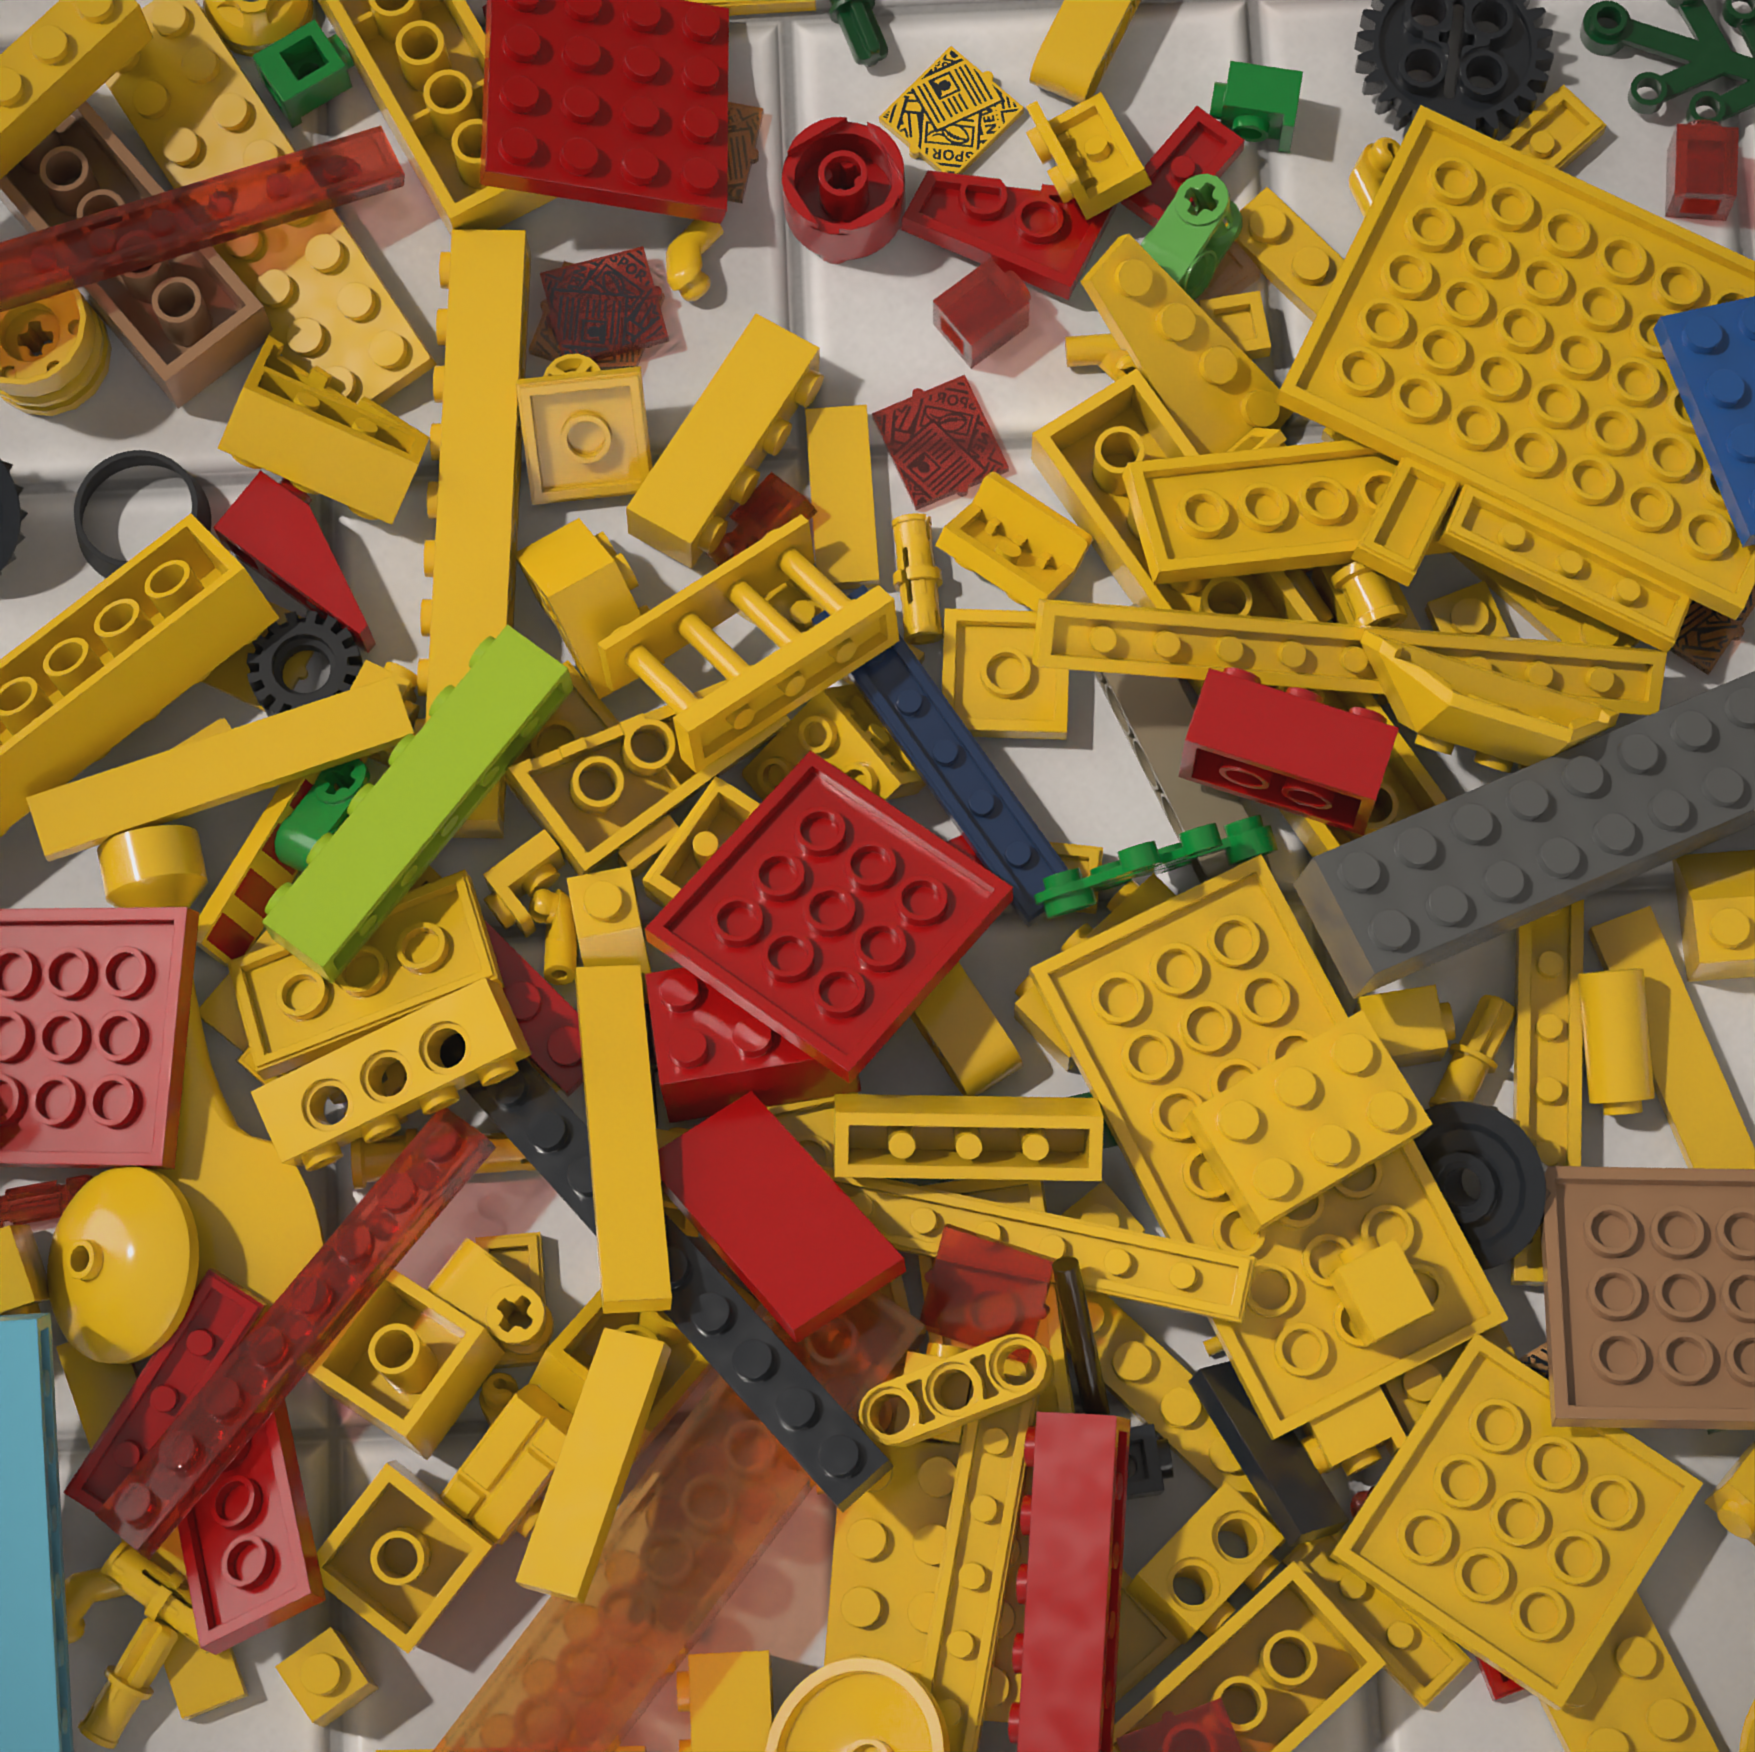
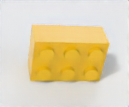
[1183,1010,1432,1235]

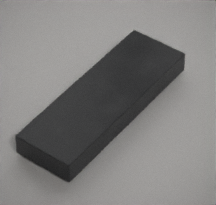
[1188,1361,1349,1547]

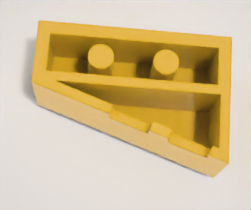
[217,335,430,525]

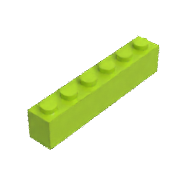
[262,624,574,984]

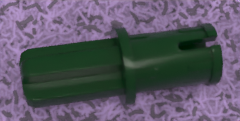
[829,0,888,67]

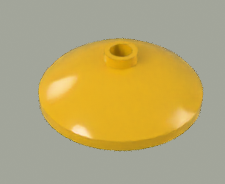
[47,1166,199,1364]
[765,1658,950,1752]

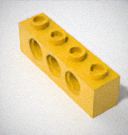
[251,977,532,1172]

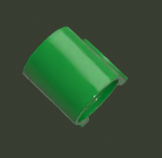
[274,759,371,872]

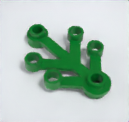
[1034,815,1278,919]

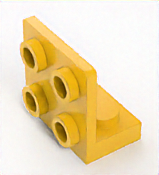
[742,684,926,802]

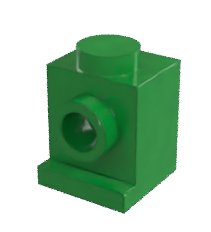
[252,19,354,129]
[1210,61,1303,153]

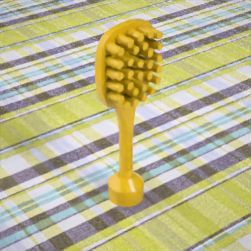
[97,825,330,1368]

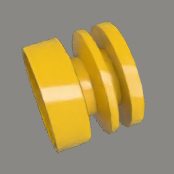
[0,260,112,416]

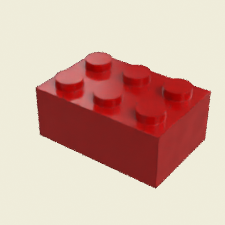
[1178,667,1399,836]
[645,967,862,1123]

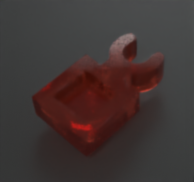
[706,472,818,567]

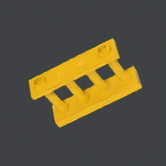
[597,514,900,773]

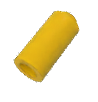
[1578,968,1655,1115]

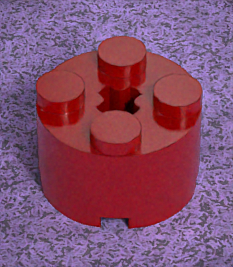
[782,117,906,264]

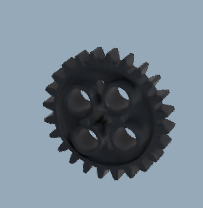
[1354,0,1554,140]

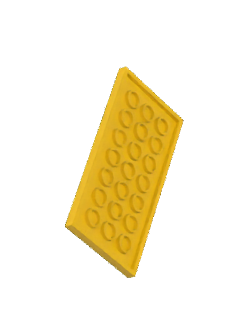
[1029,854,1508,1440]

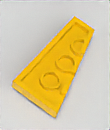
[1080,234,1293,455]

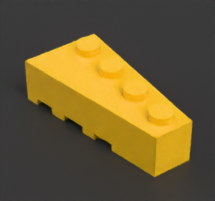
[505,679,791,876]

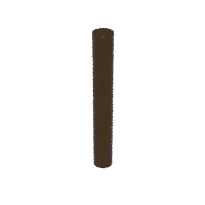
[1052,1256,1111,1415]

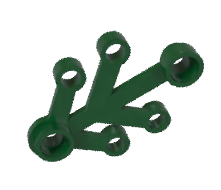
[1580,0,1755,133]

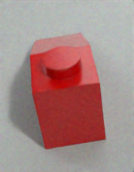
[213,470,376,653]

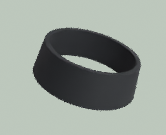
[74,450,212,578]

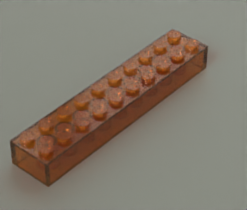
[432,1290,926,1752]

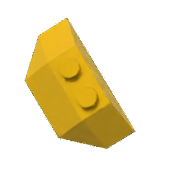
[1360,630,1619,773]

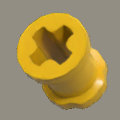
[1331,561,1408,628]

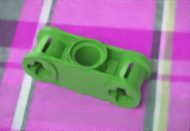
[1141,174,1243,301]

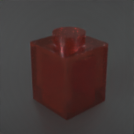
[1665,120,1739,221]
[933,258,1031,369]

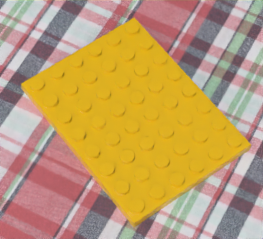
[1274,105,1755,620]

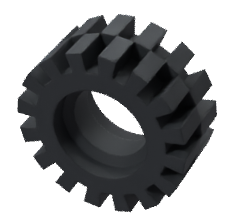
[247,610,363,717]

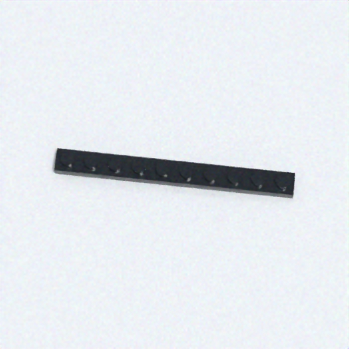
[440,1033,894,1513]

